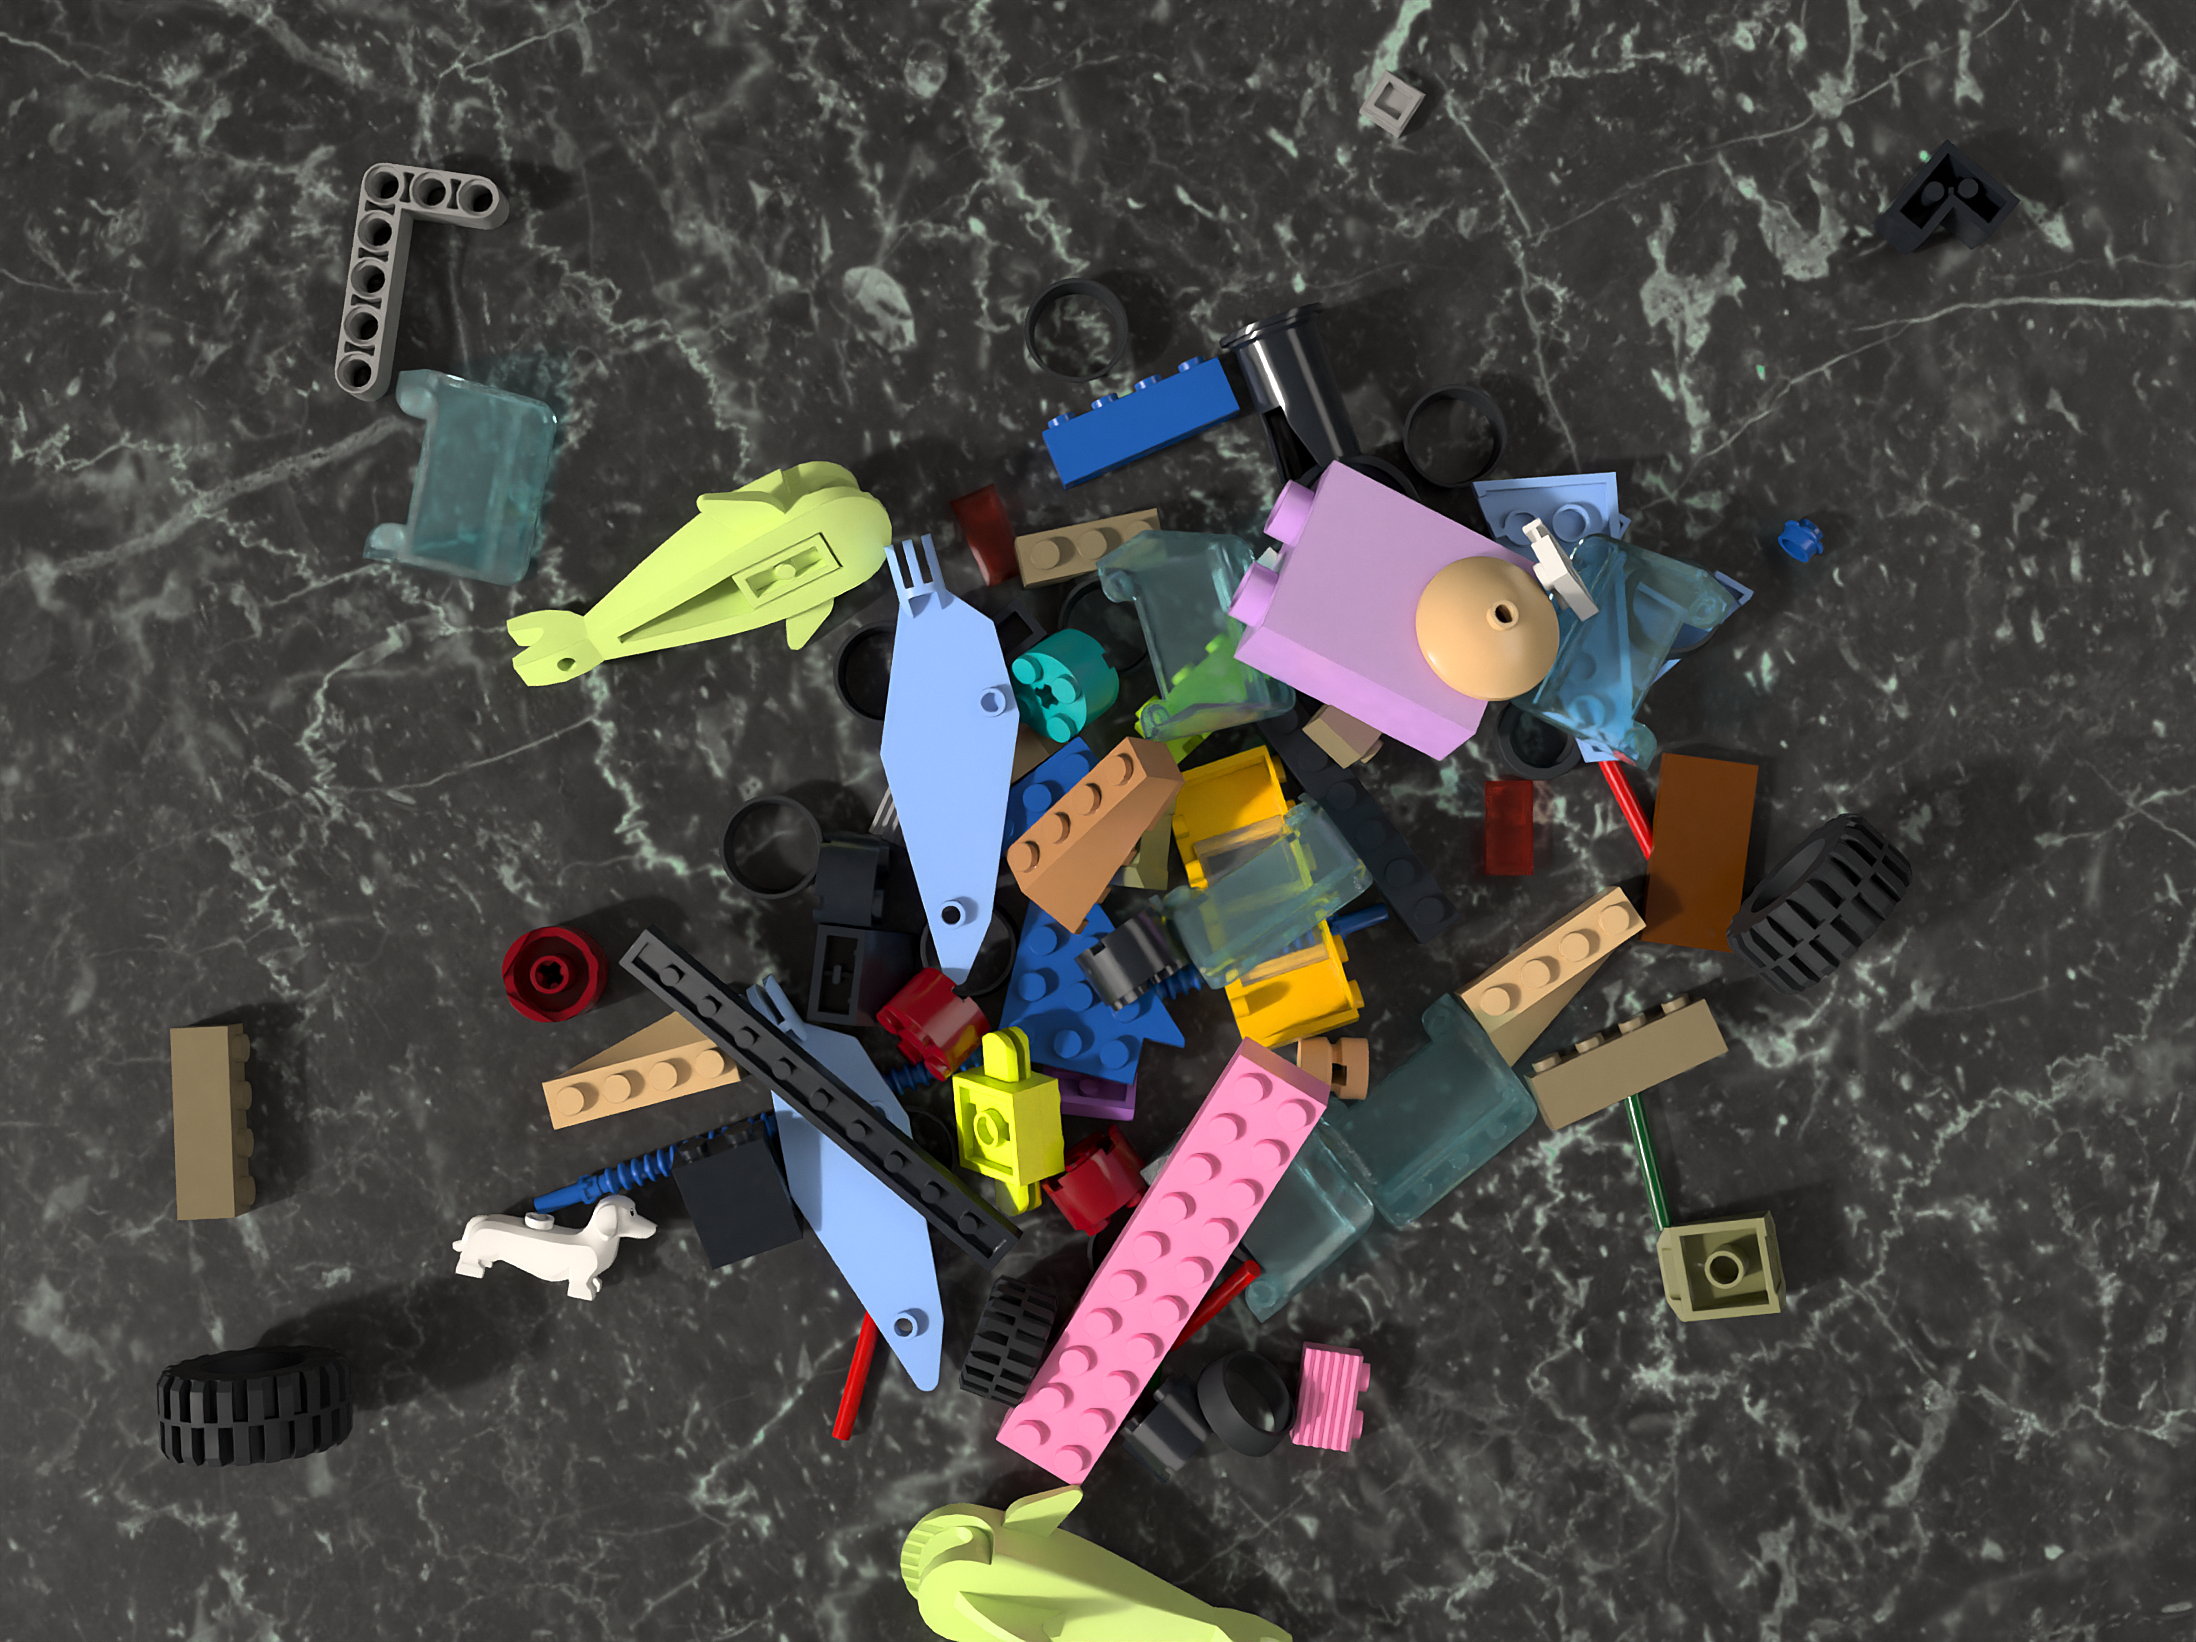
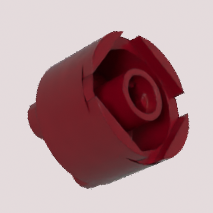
[502,925,609,1023]
[876,967,991,1082]
[1040,1124,1151,1237]

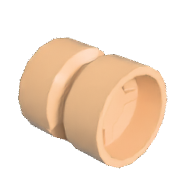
[1297,1036,1369,1100]

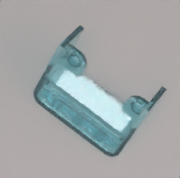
[1149,793,1373,989]

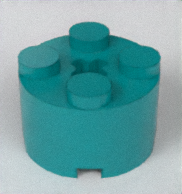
[1008,629,1119,743]

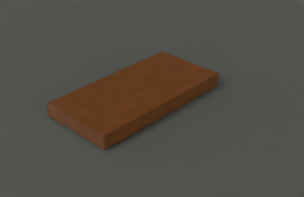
[1638,753,1759,953]

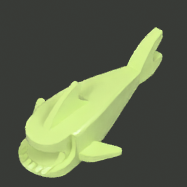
[507,461,892,686]
[900,1485,1293,1642]

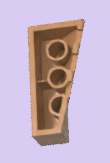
[1004,737,1185,935]

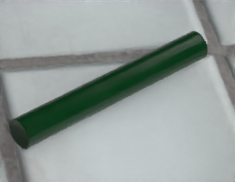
[1623,1092,1674,1231]

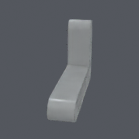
[335,163,509,402]

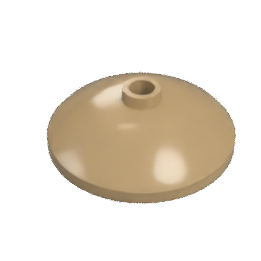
[1416,556,1559,701]

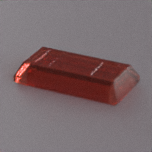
[951,483,1019,588]
[1485,781,1534,875]

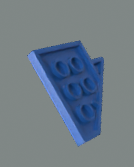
[998,899,1186,1086]

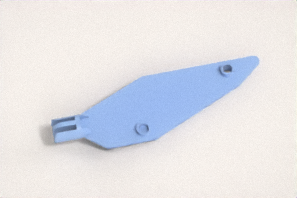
[880,533,1020,985]
[739,973,944,1391]

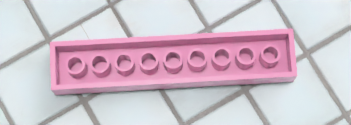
[996,1036,1331,1487]

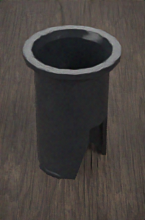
[1219,302,1363,484]

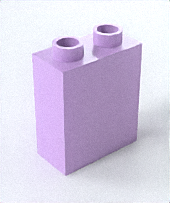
[1227,460,1538,761]

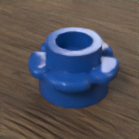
[1778,519,1824,562]

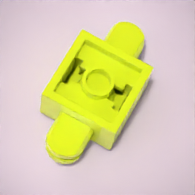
[952,1026,1065,1216]

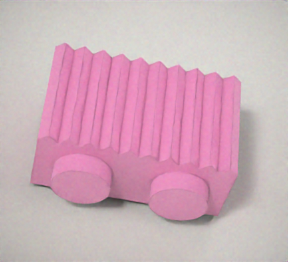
[1290,1341,1370,1452]

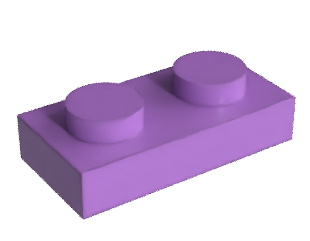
[1042,1065,1138,1122]

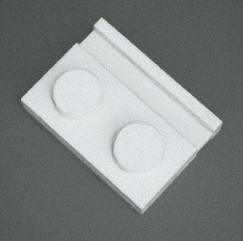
[1522,518,1599,621]

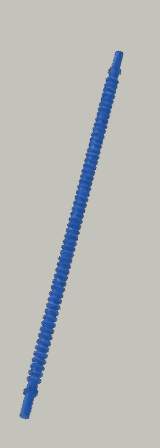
[534,902,1389,1214]

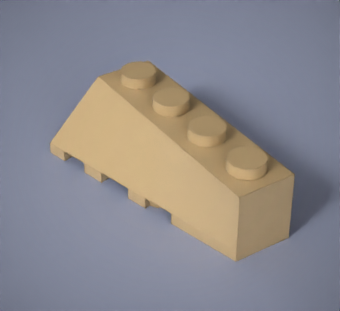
[1454,886,1646,1070]
[542,1011,748,1130]

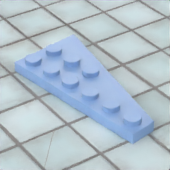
[1470,472,1637,763]

